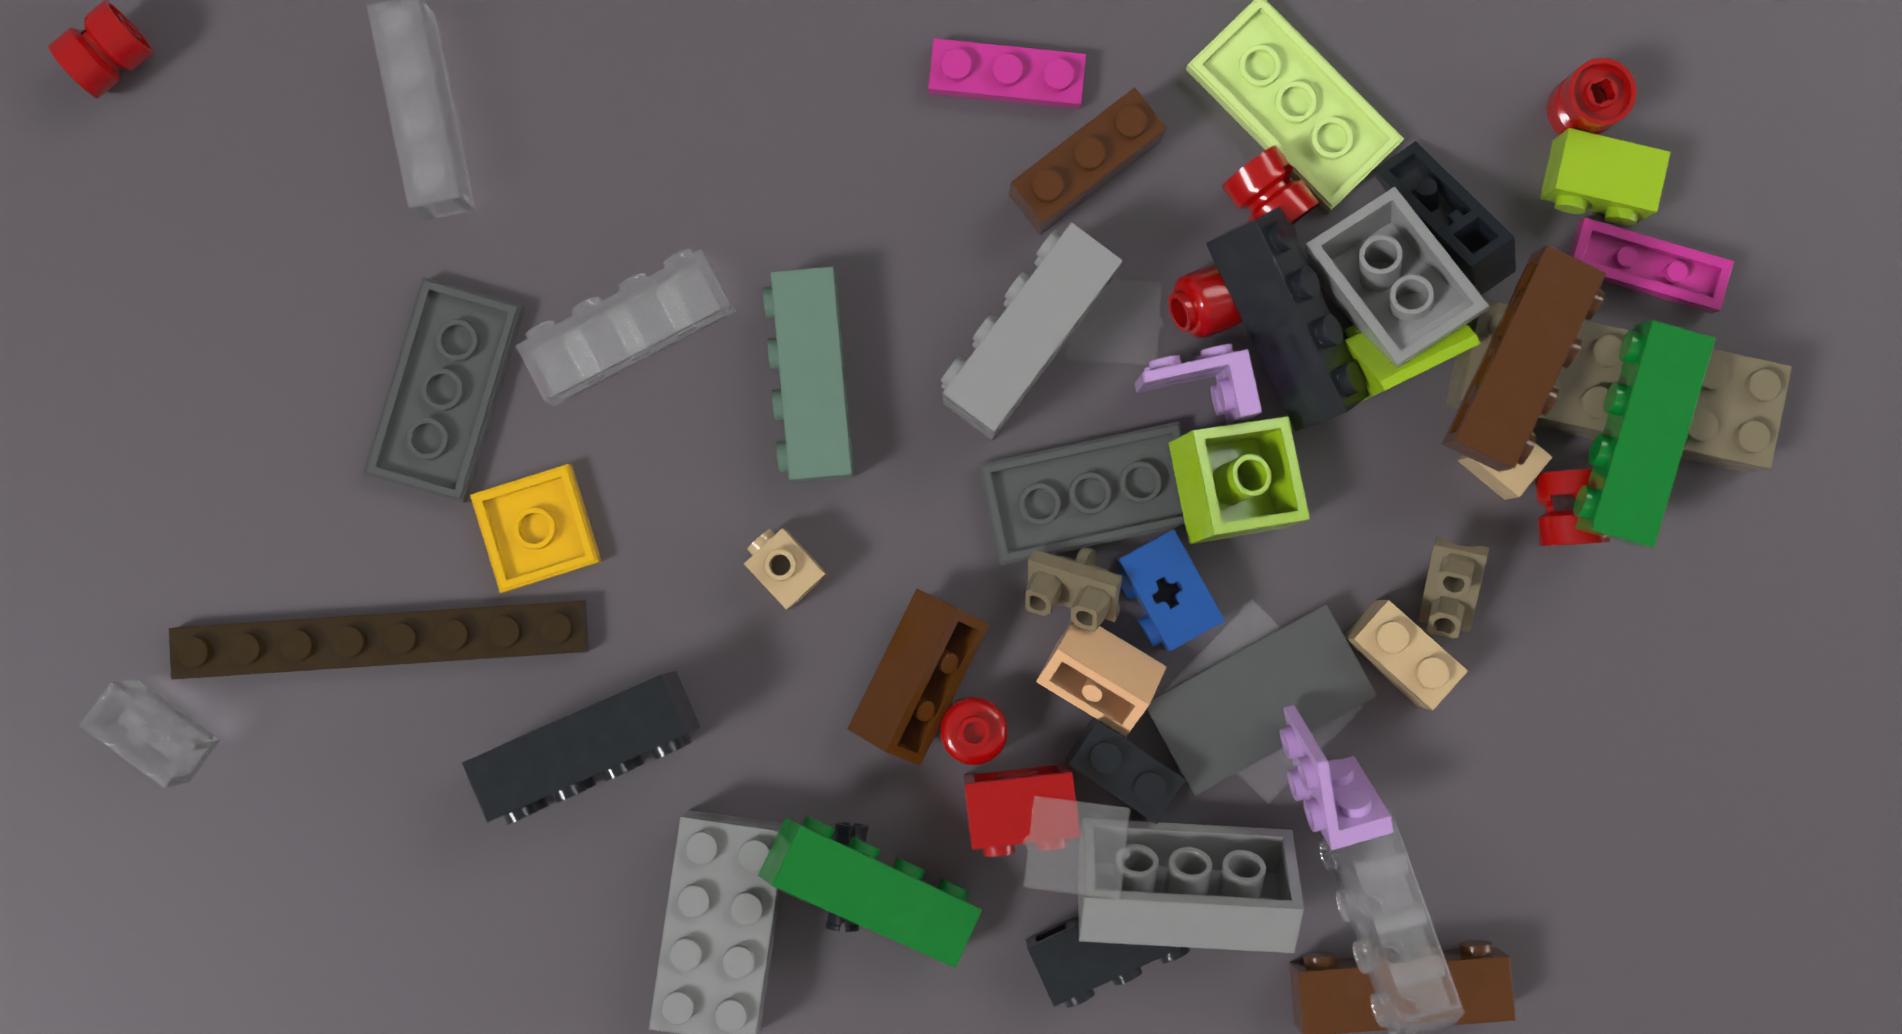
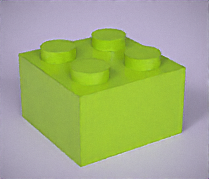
[1169,417,1310,544]

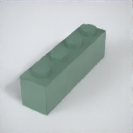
[763,266,854,483]

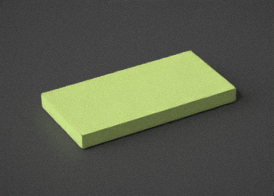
[1185,0,1404,213]

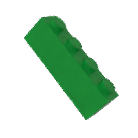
[1573,320,1716,548]
[758,815,982,969]

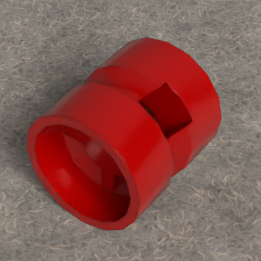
[48,0,155,99]
[1546,58,1637,135]
[1222,145,1320,225]
[1535,469,1610,546]

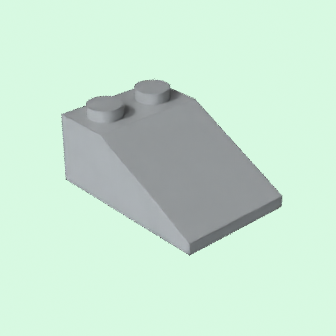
[1306,187,1489,368]

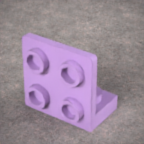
[1134,344,1262,425]
[1279,705,1393,850]

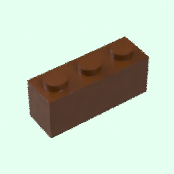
[1009,87,1167,235]
[847,588,990,766]

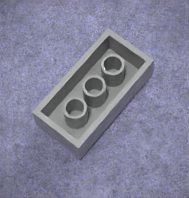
[941,222,1123,440]
[649,810,782,1034]
[1077,818,1304,953]

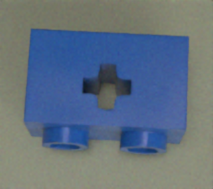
[1115,529,1225,651]

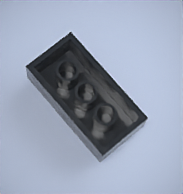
[462,671,700,825]

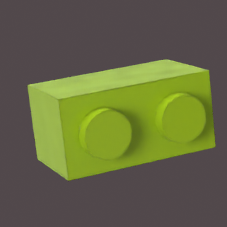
[1540,128,1671,226]

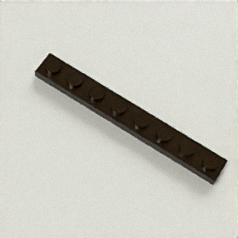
[169,600,589,680]

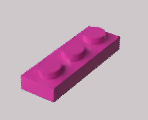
[928,38,1086,109]
[1569,218,1734,314]

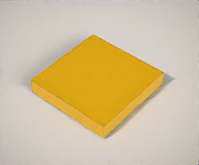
[470,464,602,593]

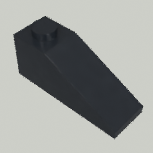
[1374,141,1516,295]

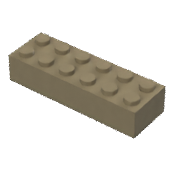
[1445,298,1792,473]

